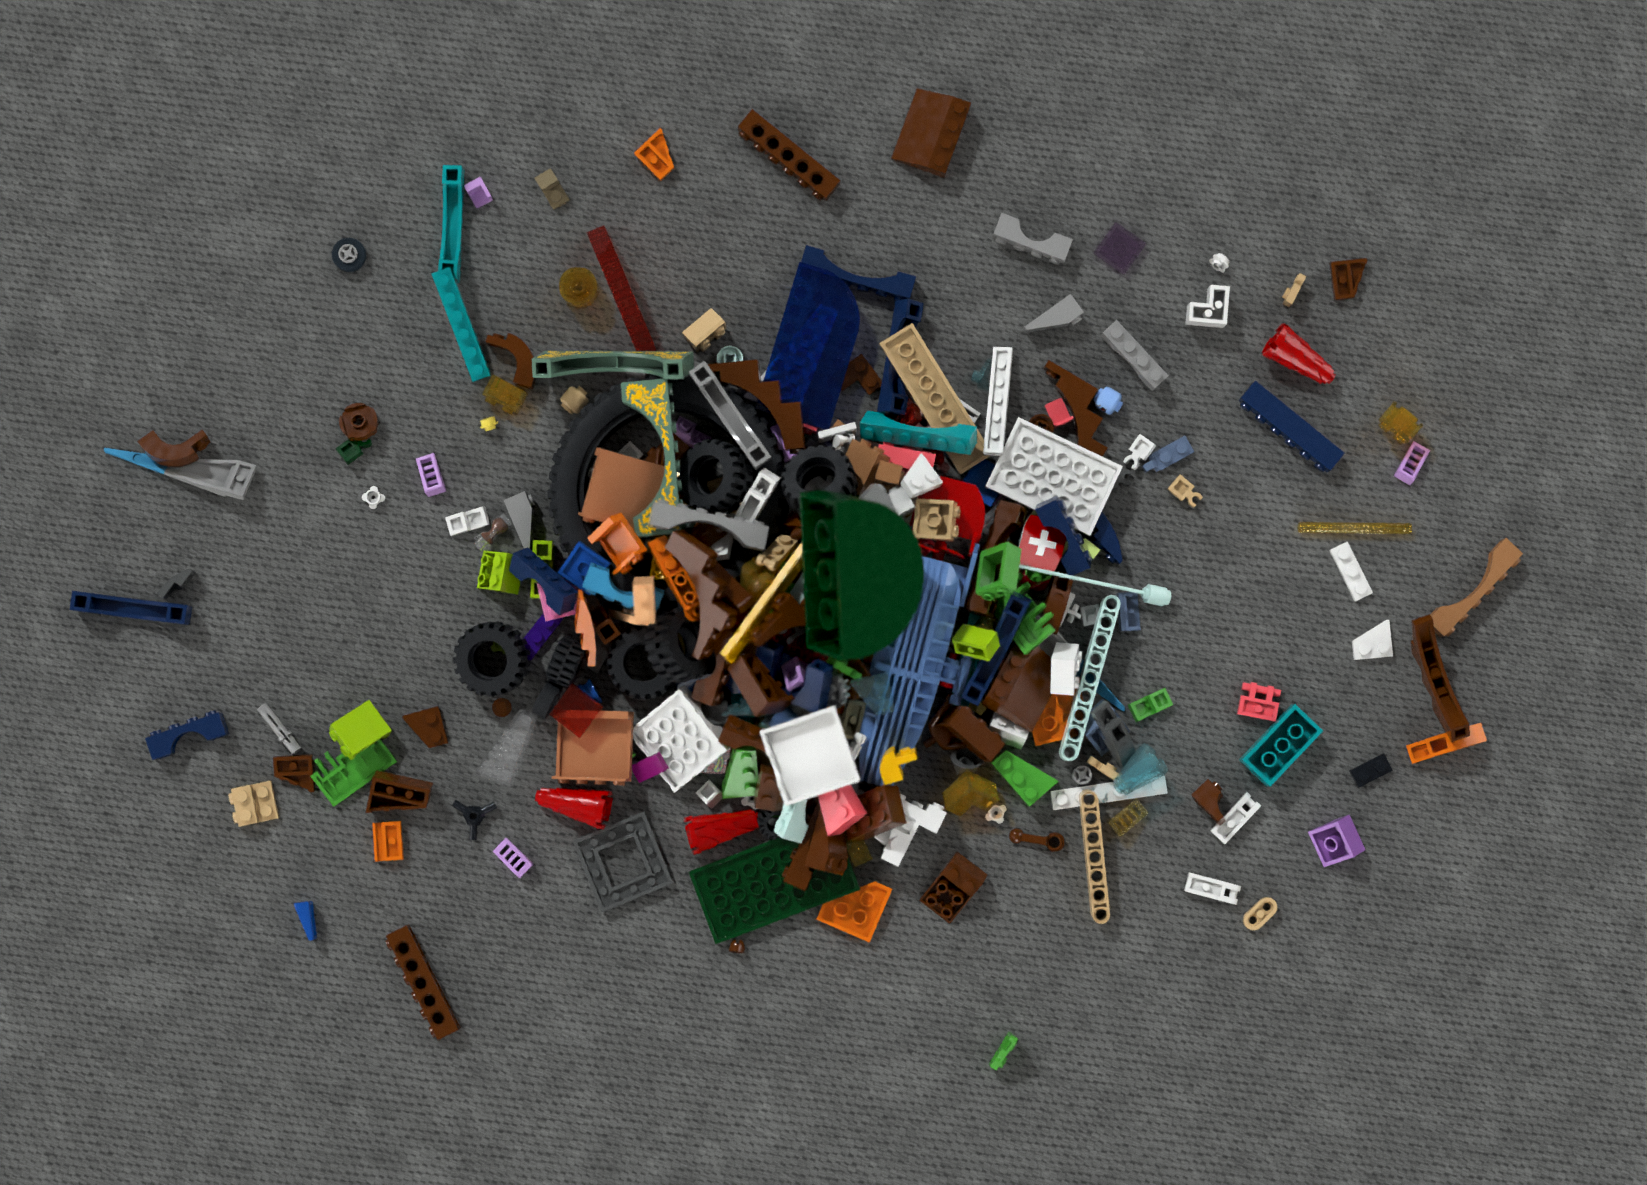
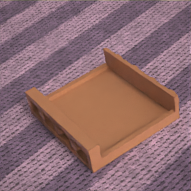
[578,447,665,530]
[552,709,634,785]

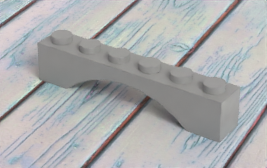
[689,361,771,470]
[648,499,769,551]

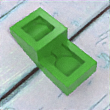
[1128,688,1173,722]

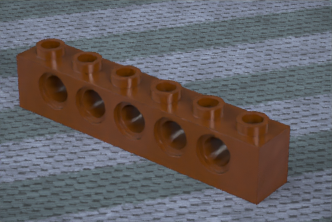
[738,109,840,201]
[385,924,461,1040]

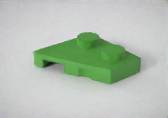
[989,1032,1018,1070]

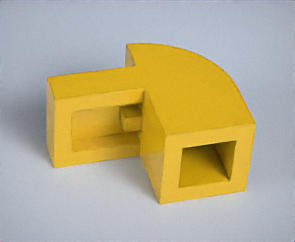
[880,746,918,785]

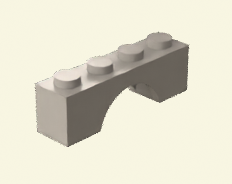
[993,213,1073,265]
[1101,320,1168,391]

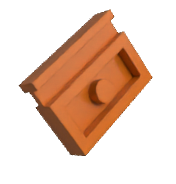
[372,821,404,862]

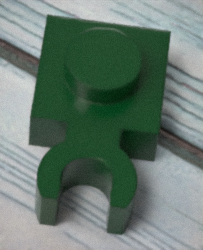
[335,439,372,465]

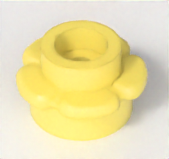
[480,416,498,431]

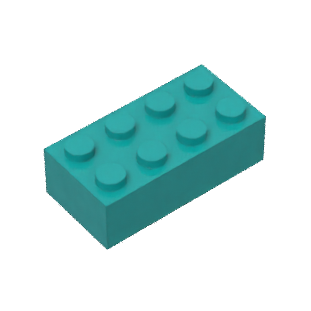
[1239,704,1323,787]

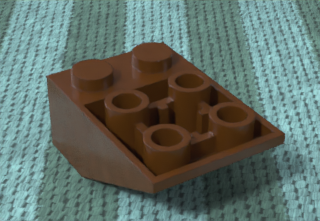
[919,852,987,924]

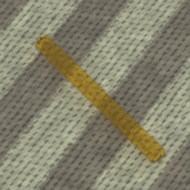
[1297,522,1412,534]

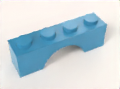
[582,562,664,612]

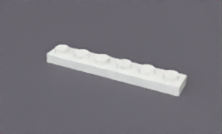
[983,347,1013,456]
[1050,774,1168,810]

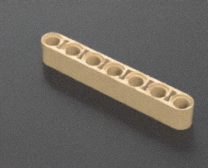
[1079,789,1110,924]

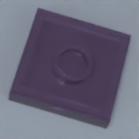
[1093,222,1146,275]

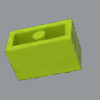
[952,624,1000,661]

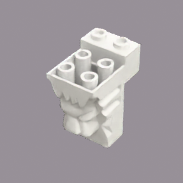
[874,794,947,867]

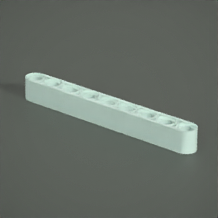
[1059,595,1120,761]

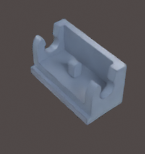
[1116,592,1141,632]

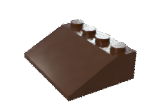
[891,88,971,178]
[981,641,1051,733]

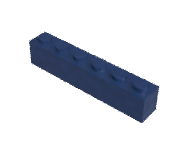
[1238,381,1344,472]

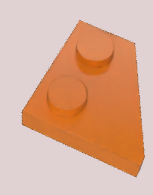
[634,128,674,181]

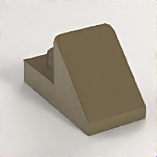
[534,168,570,210]
[838,698,867,740]

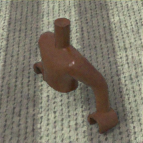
[922,693,966,750]

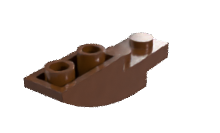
[1041,560,1073,635]

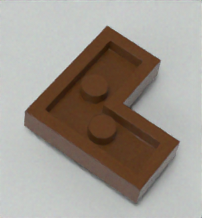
[831,353,882,395]

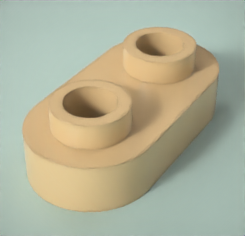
[1243,897,1277,930]

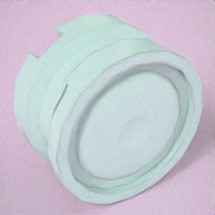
[717,346,743,363]

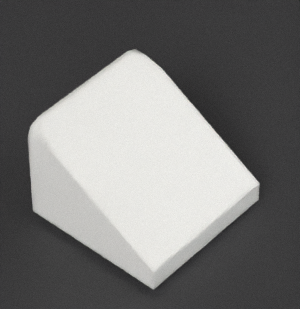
[696,780,722,809]

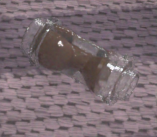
[474,513,513,552]

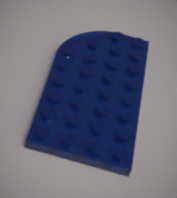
[755,262,860,430]

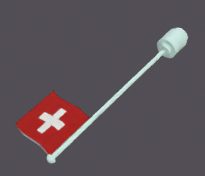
[1018,515,1171,606]

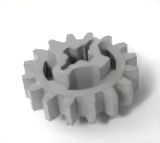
[827,669,851,709]

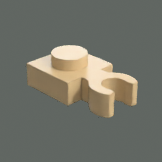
[1282,273,1306,307]
[1167,474,1203,508]
[1086,756,1119,781]

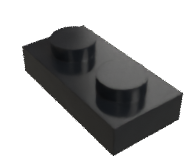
[1349,753,1393,788]

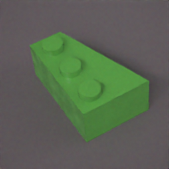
[990,750,1059,807]

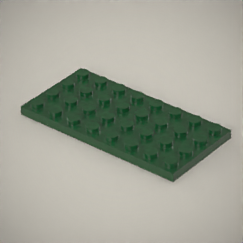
[689,837,860,944]

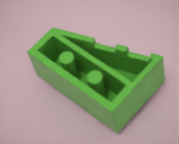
[722,746,759,799]

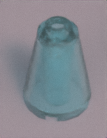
[1114,743,1168,795]

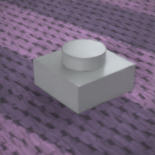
[1079,604,1102,627]

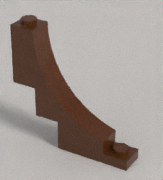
[707,360,806,454]
[1043,360,1108,457]

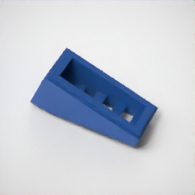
[294,901,317,941]

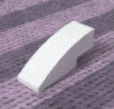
[733,468,781,523]

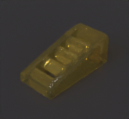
[1107,798,1148,837]

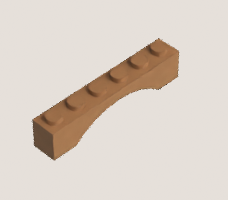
[1430,538,1523,637]

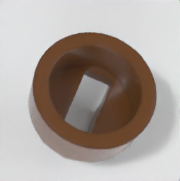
[729,939,745,953]

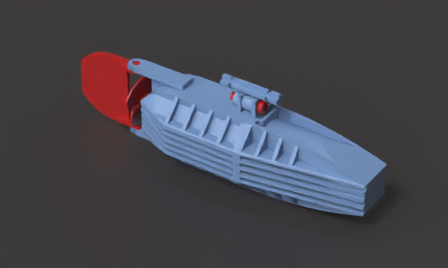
[860,476,985,786]

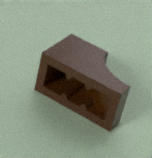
[1191,779,1226,826]

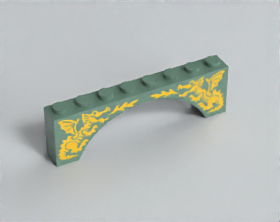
[532,351,694,379]
[621,379,686,539]

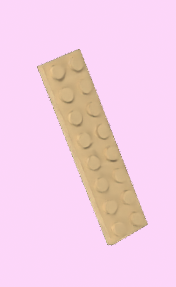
[879,323,991,474]

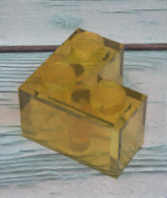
[942,770,1000,817]

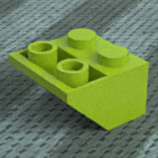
[477,551,521,595]

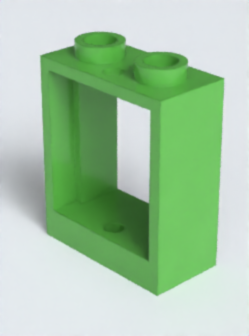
[975,542,1021,601]

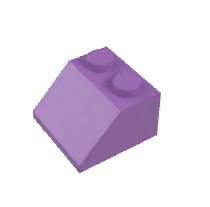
[1308,815,1365,867]

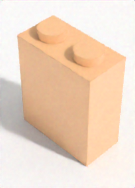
[633,576,656,624]

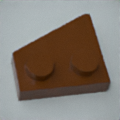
[1329,258,1367,301]
[402,706,448,748]
[273,754,315,792]

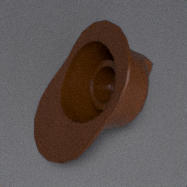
[690,516,731,547]

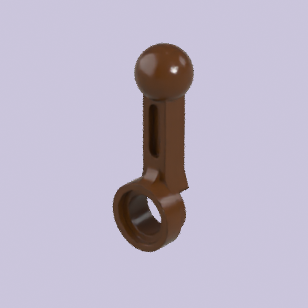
[1009,828,1065,852]

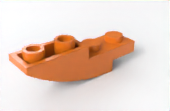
[647,534,699,611]
[1406,723,1487,764]

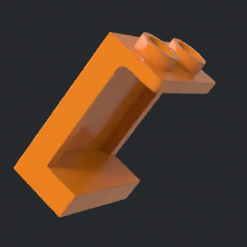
[588,512,647,575]

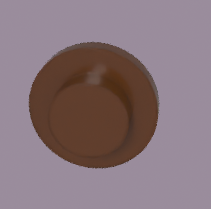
[492,698,512,717]

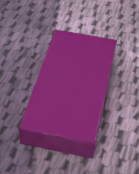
[632,752,669,783]

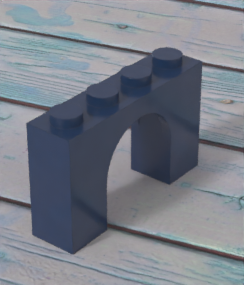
[755,639,834,713]

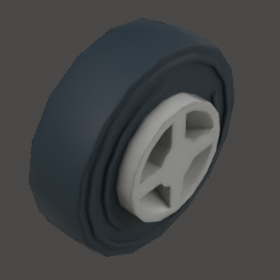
[332,238,366,272]

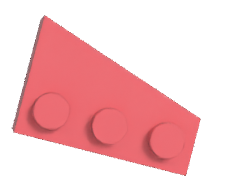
[878,442,936,475]
[818,784,868,836]

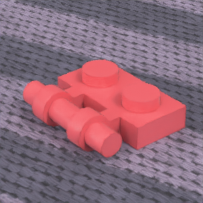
[1237,682,1281,722]

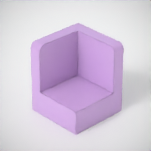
[464,177,493,208]

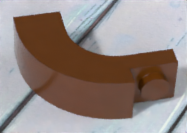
[485,333,536,390]
[137,430,210,467]
[583,592,621,645]

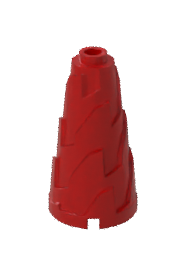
[1262,323,1336,384]
[535,787,613,829]
[684,809,758,855]

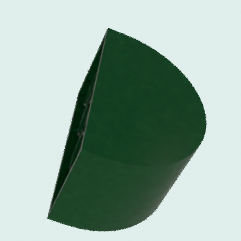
[799,490,924,661]

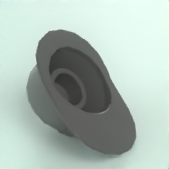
[950,748,985,776]

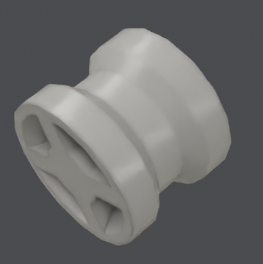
[1072,766,1092,785]

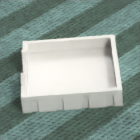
[633,685,731,793]
[760,705,861,806]

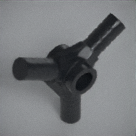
[452,800,497,840]

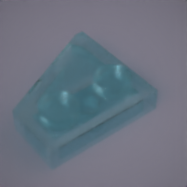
[850,673,896,716]

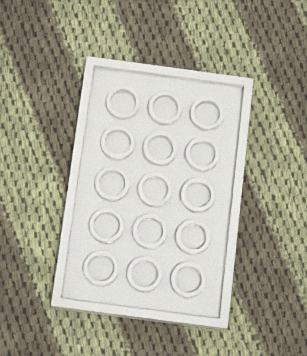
[985,417,1123,536]

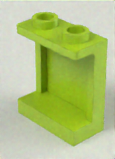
[329,700,392,760]

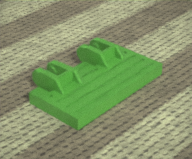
[994,573,1056,655]
[311,739,397,807]

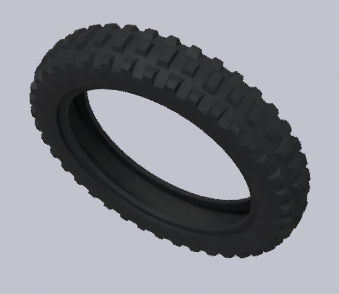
[547,374,789,611]

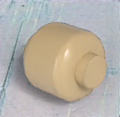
[560,386,589,414]

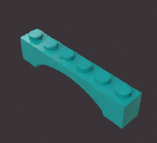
[438,165,465,283]
[860,411,977,455]

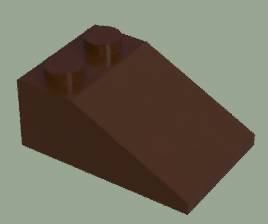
[754,764,814,811]
[805,809,848,875]

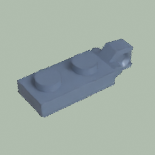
[1141,436,1194,473]

